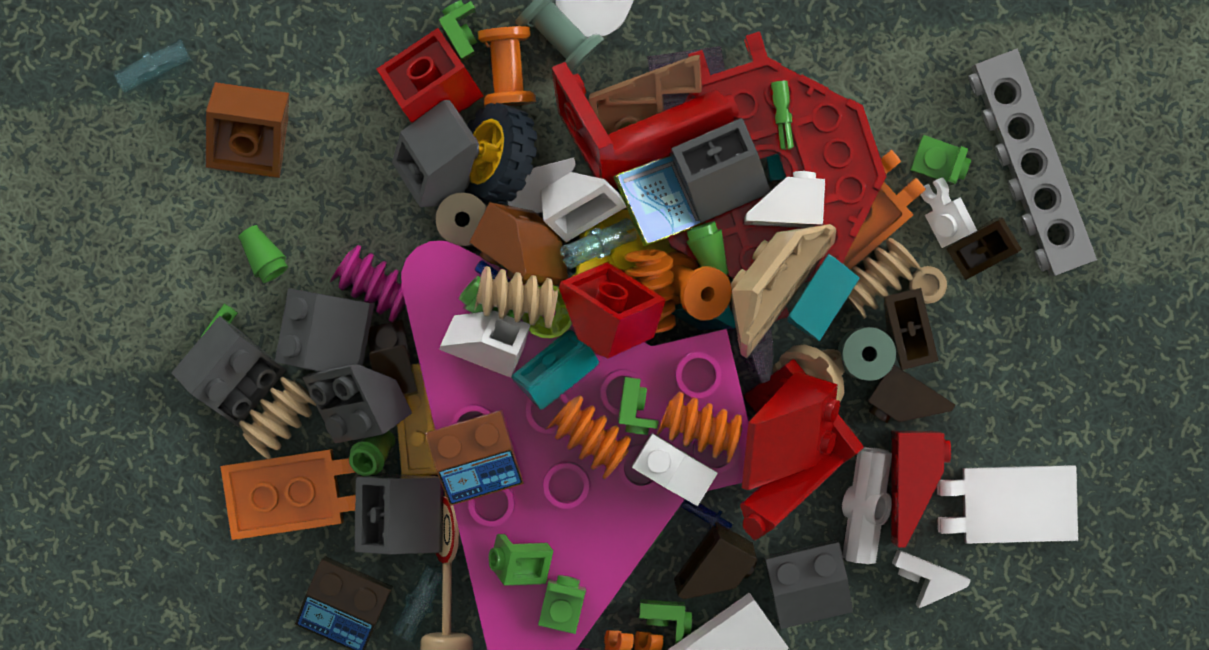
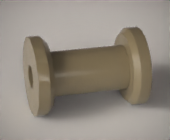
[435,193,487,248]

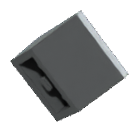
[392,100,479,207]
[670,118,770,223]
[171,316,286,427]
[302,364,412,443]
[355,473,443,555]

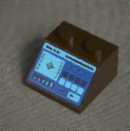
[295,556,393,650]

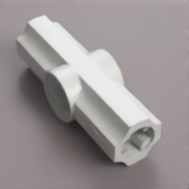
[842,447,892,564]

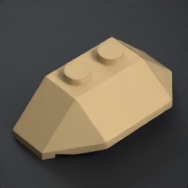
[731,224,836,358]

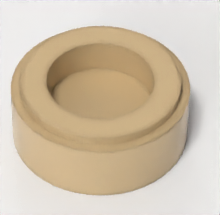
[908,266,947,304]

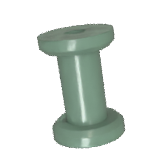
[515,0,604,73]
[837,327,896,381]

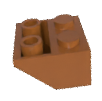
[469,202,569,286]

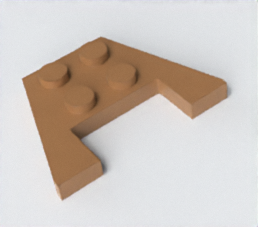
[588,55,702,168]

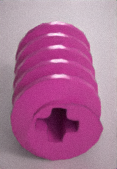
[330,245,406,323]

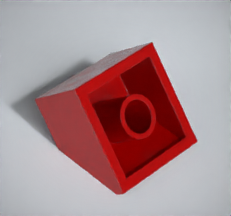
[376,28,484,123]
[559,262,666,359]

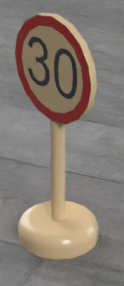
[420,496,473,650]

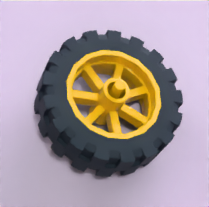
[465,103,537,205]

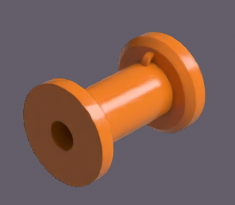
[477,26,536,107]
[667,251,732,320]

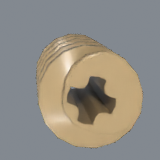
[847,238,923,319]
[474,266,559,328]
[239,377,316,459]

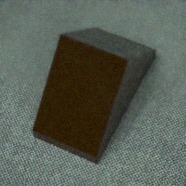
[946,217,1022,280]
[884,288,939,370]

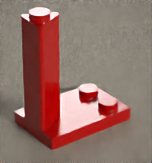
[551,62,739,189]
[740,358,864,540]

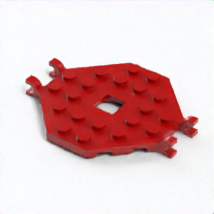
[653,31,887,321]

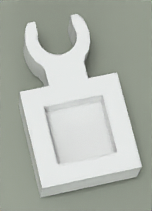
[921,177,977,248]

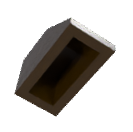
[865,365,955,423]
[674,522,757,599]

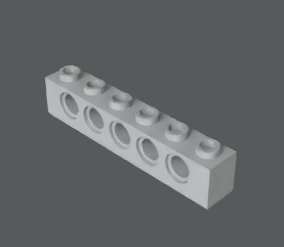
[968,48,1097,276]

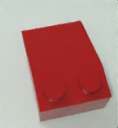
[741,371,840,490]
[891,431,951,548]

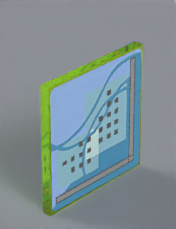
[613,155,705,247]

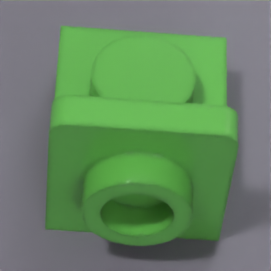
[438,0,477,62]
[910,135,971,185]
[618,376,659,435]
[489,534,553,586]
[538,575,586,634]
[639,599,692,643]

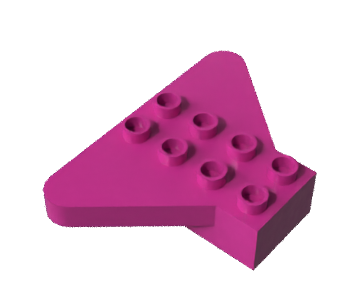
[401,241,749,650]

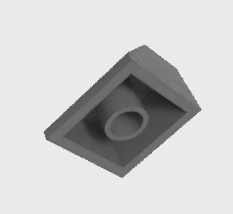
[275,288,374,371]
[763,539,853,629]

